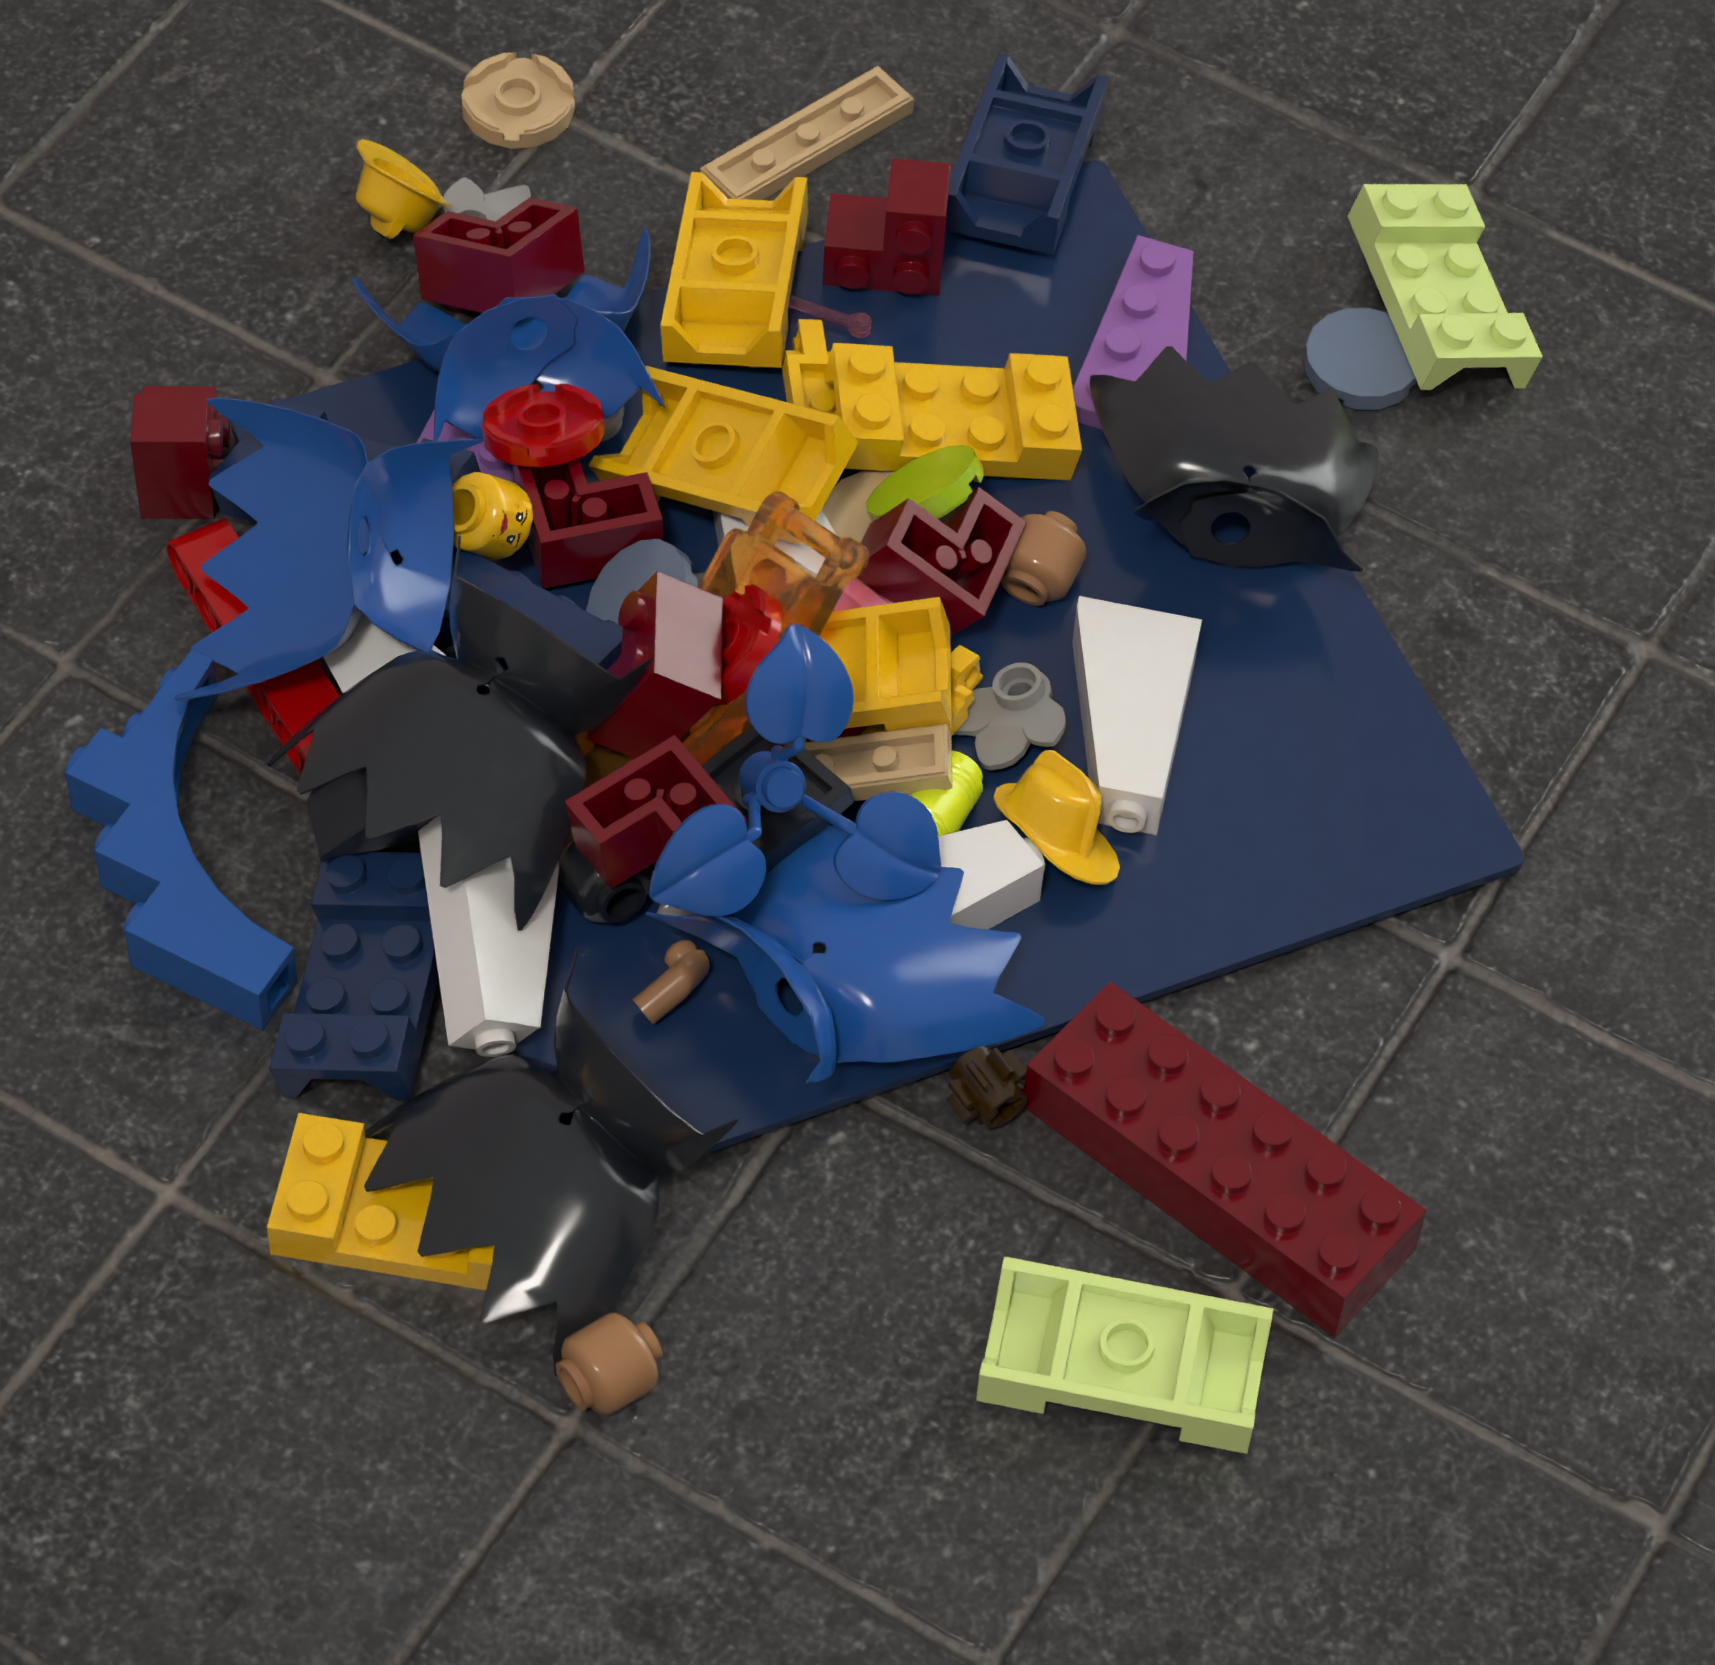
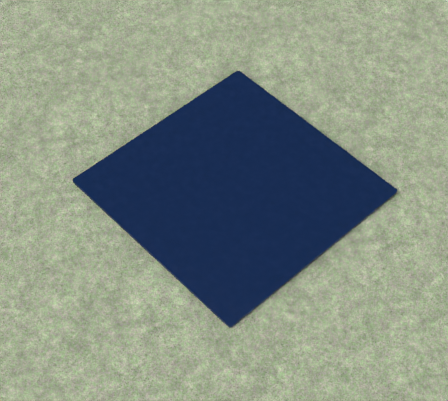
[231,160,1524,1154]

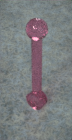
[788,295,872,338]

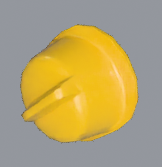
[356,139,451,239]
[993,750,1120,885]

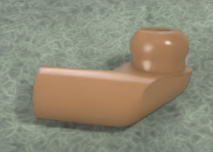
[632,940,710,1025]

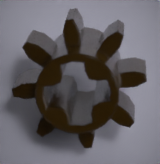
[946,1046,1027,1128]

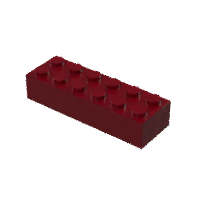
[1023,981,1426,1338]

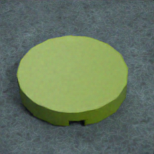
[866,445,984,522]

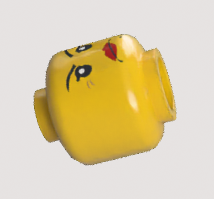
[452,472,533,560]

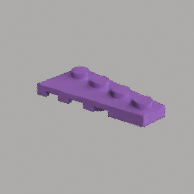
[1073,235,1193,429]

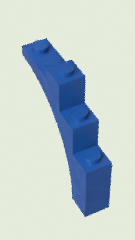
[65,649,298,1031]

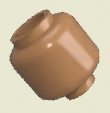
[1001,511,1087,606]
[555,1313,663,1415]

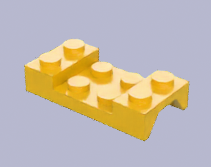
[660,172,809,368]
[824,343,1082,480]
[588,366,859,545]
[691,597,952,755]
[267,1113,494,1290]

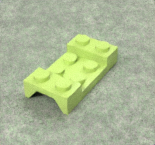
[1348,184,1543,390]
[976,1256,1274,1454]

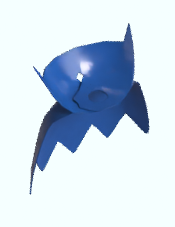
[352,229,665,442]
[175,398,486,700]
[646,822,1045,1084]

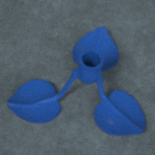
[649,623,941,916]

